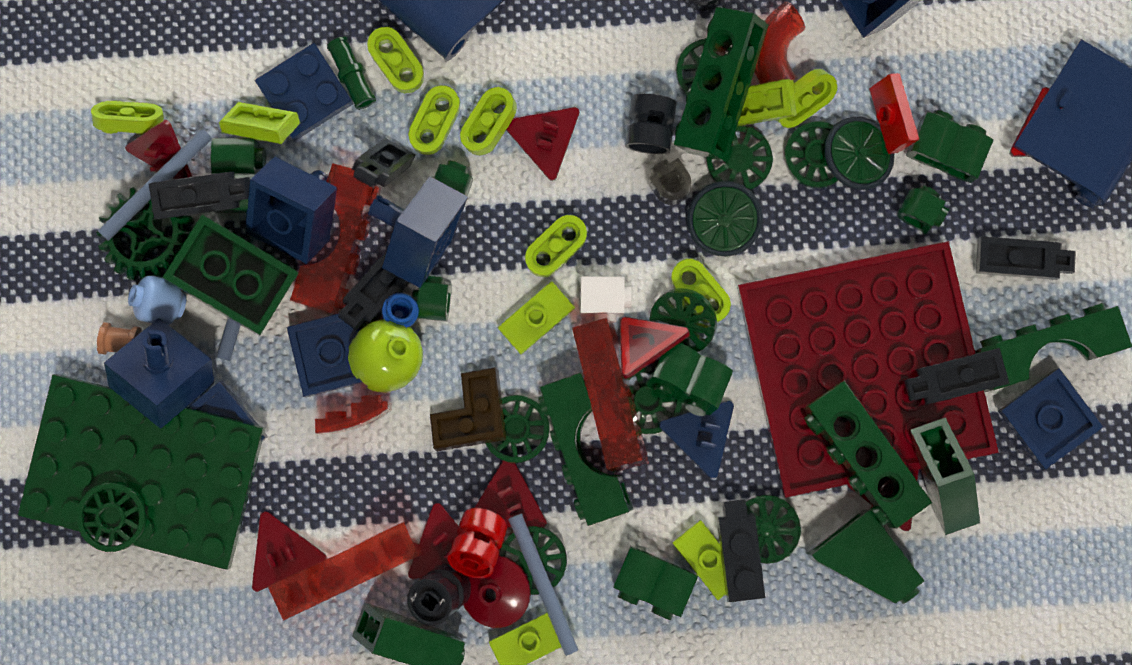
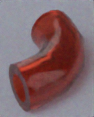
[754,1,805,84]

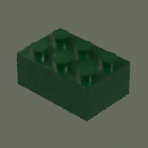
[163,215,299,337]

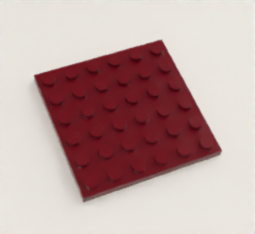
[737,241,999,498]

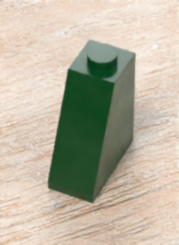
[910,418,980,535]
[806,510,924,604]
[352,602,466,665]

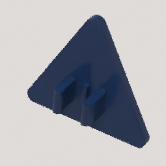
[659,401,734,478]

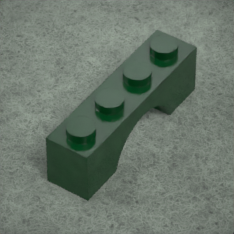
[975,303,1132,392]
[538,372,634,526]

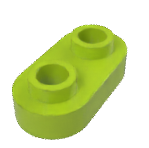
[367,27,424,93]
[776,69,837,128]
[408,85,460,155]
[460,87,517,156]
[91,101,164,135]
[525,215,587,277]
[671,259,731,323]

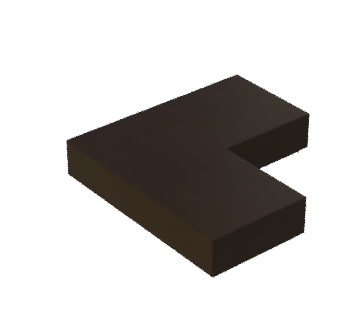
[430,367,507,452]

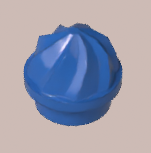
[382,293,419,328]

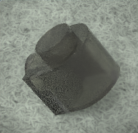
[647,158,692,205]

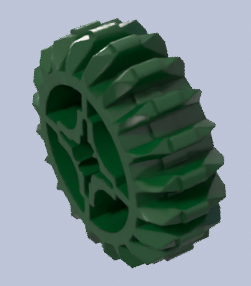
[96,187,195,281]

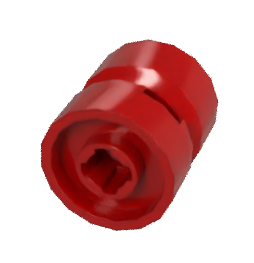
[447,508,508,578]

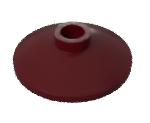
[463,555,531,628]

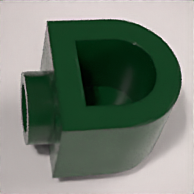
[434,160,473,196]
[897,186,949,234]
[412,276,452,322]

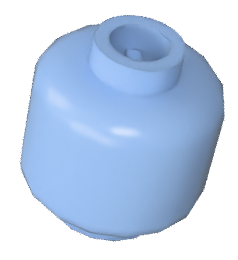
[128,276,186,325]

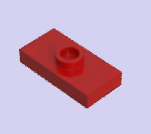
[869,73,919,154]

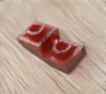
[315,395,392,435]

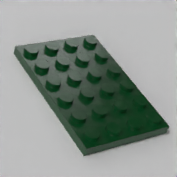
[18,374,266,570]

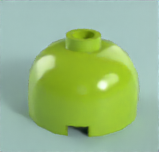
[348,319,424,393]

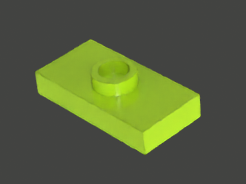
[737,79,796,126]
[219,102,300,144]
[497,281,575,355]
[672,520,726,600]
[489,612,561,665]

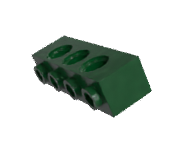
[673,7,769,162]
[803,381,933,529]

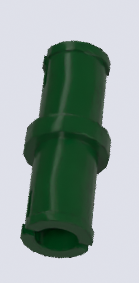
[327,36,376,110]

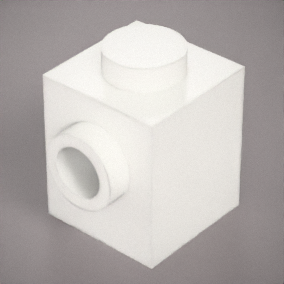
[580,277,631,323]

